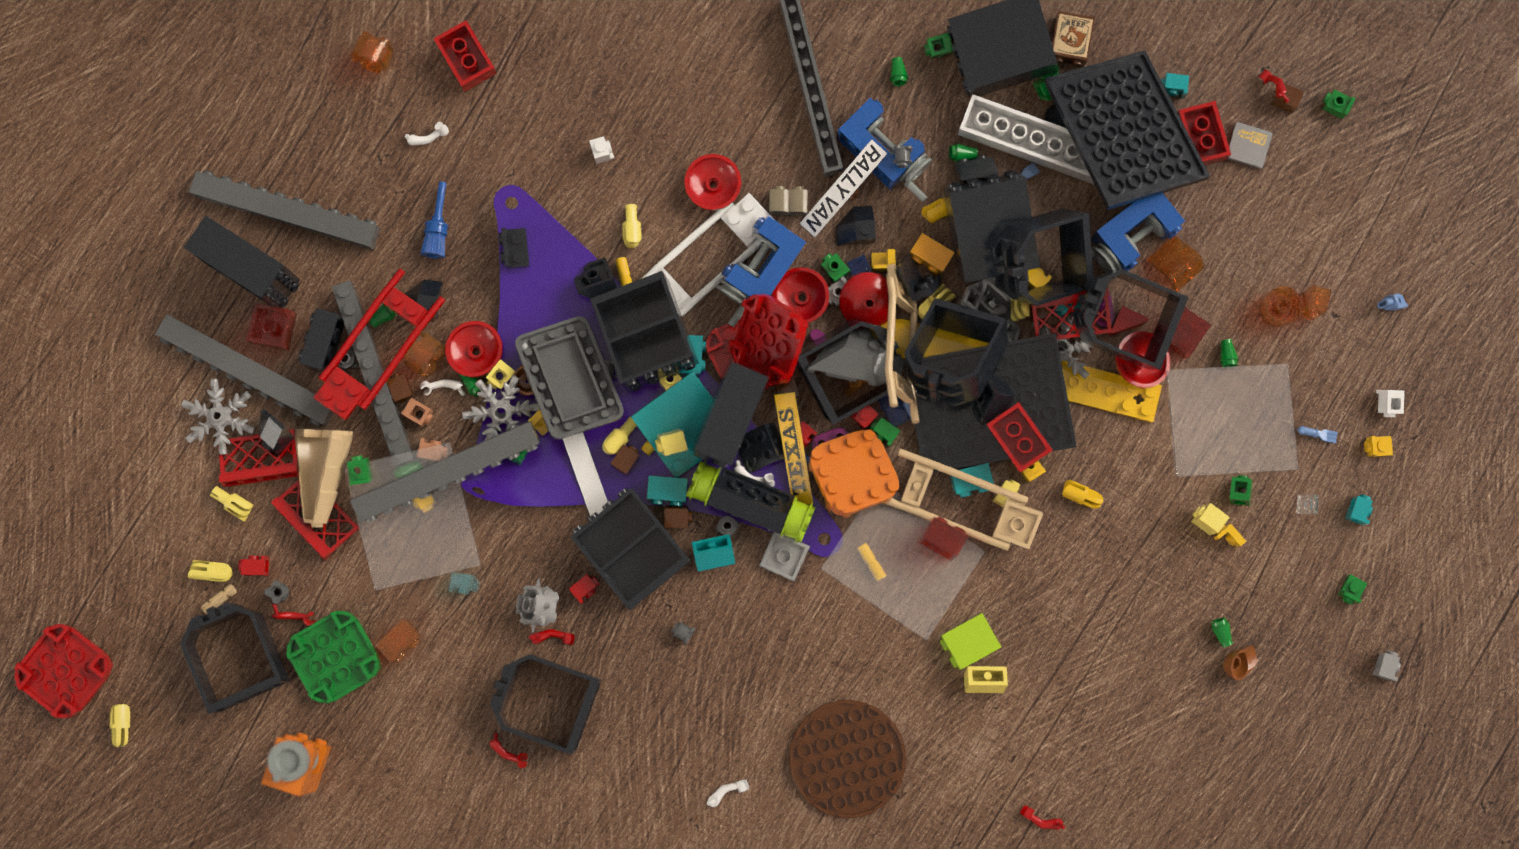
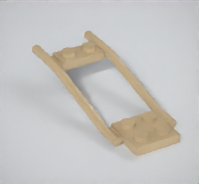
[885,263,920,424]
[884,449,1043,551]

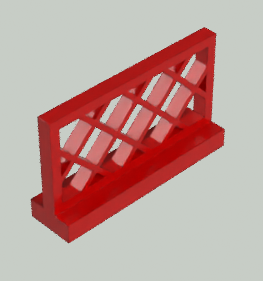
[1031,287,1112,340]
[218,429,299,487]
[271,480,359,561]

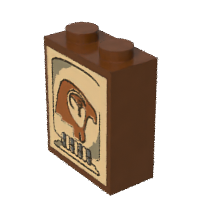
[1051,11,1095,67]

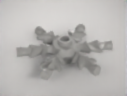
[1031,315,1093,379]
[462,375,539,441]
[181,379,256,455]

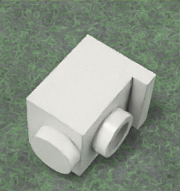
[590,137,614,164]
[1376,390,1404,417]

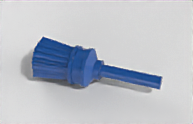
[420,181,449,259]

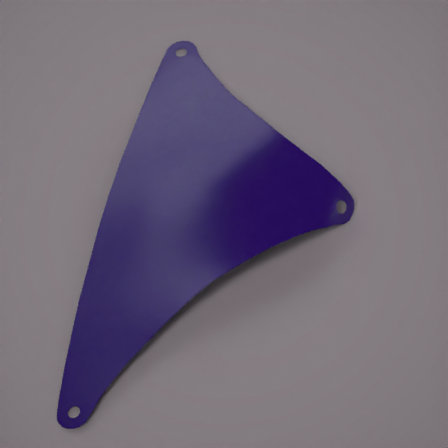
[461,185,843,557]

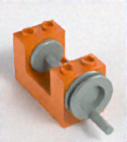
[261,732,331,796]

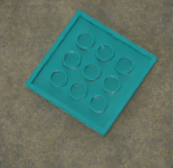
[630,371,713,478]

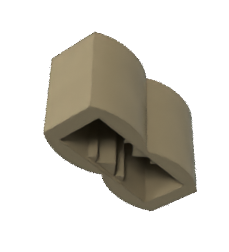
[769,186,808,216]

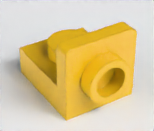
[528,409,548,436]
[1364,436,1393,457]
[1213,524,1246,547]

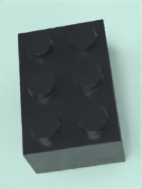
[298,308,345,373]

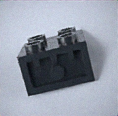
[498,228,530,269]
[897,253,942,301]
[738,423,785,473]

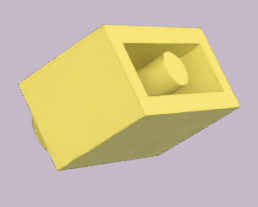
[655,429,688,456]
[1191,503,1230,535]
[964,666,1008,693]

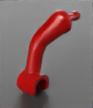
[1258,70,1290,103]
[271,603,316,626]
[529,629,575,645]
[489,733,528,769]
[1020,805,1065,830]

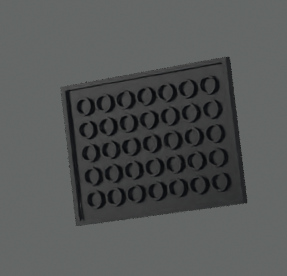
[1044,50,1210,210]
[904,333,1077,473]

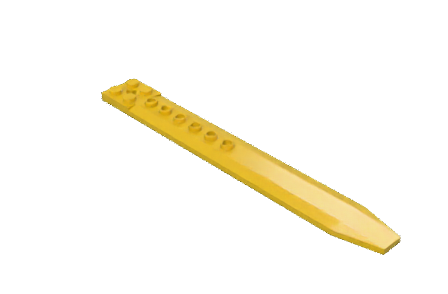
[868,319,1162,423]

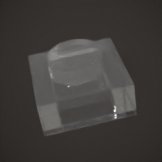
[1297,494,1319,515]

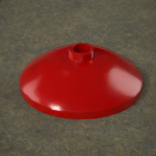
[684,154,741,210]
[772,267,830,324]
[839,272,889,329]
[445,321,503,378]
[1115,331,1170,388]

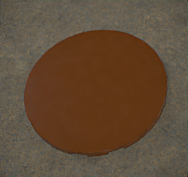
[789,700,906,818]

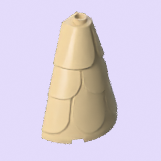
[295,429,353,527]

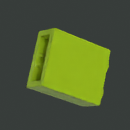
[939,613,1001,670]

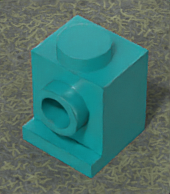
[1160,73,1189,99]
[1345,494,1373,525]

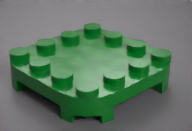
[286,611,381,703]

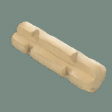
[201,584,237,614]

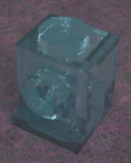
[448,572,479,595]

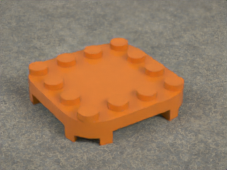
[808,430,899,518]

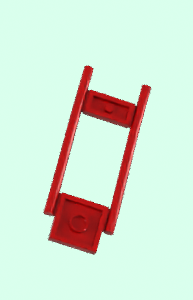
[314,268,446,421]

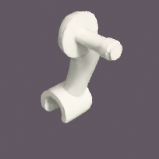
[405,122,449,145]
[420,379,465,396]
[734,460,775,487]
[707,780,749,807]

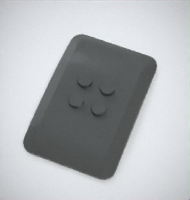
[515,316,624,440]

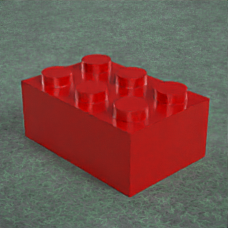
[433,20,497,92]
[1177,101,1231,165]
[987,402,1053,473]

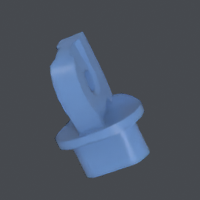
[1378,294,1408,311]

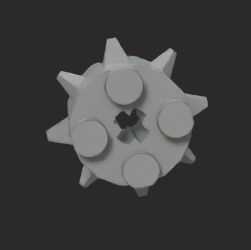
[516,579,559,633]

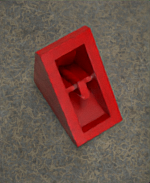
[1108,306,1149,336]

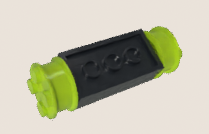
[686,460,815,543]

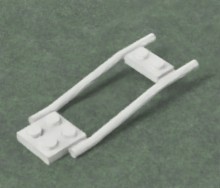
[641,193,772,317]

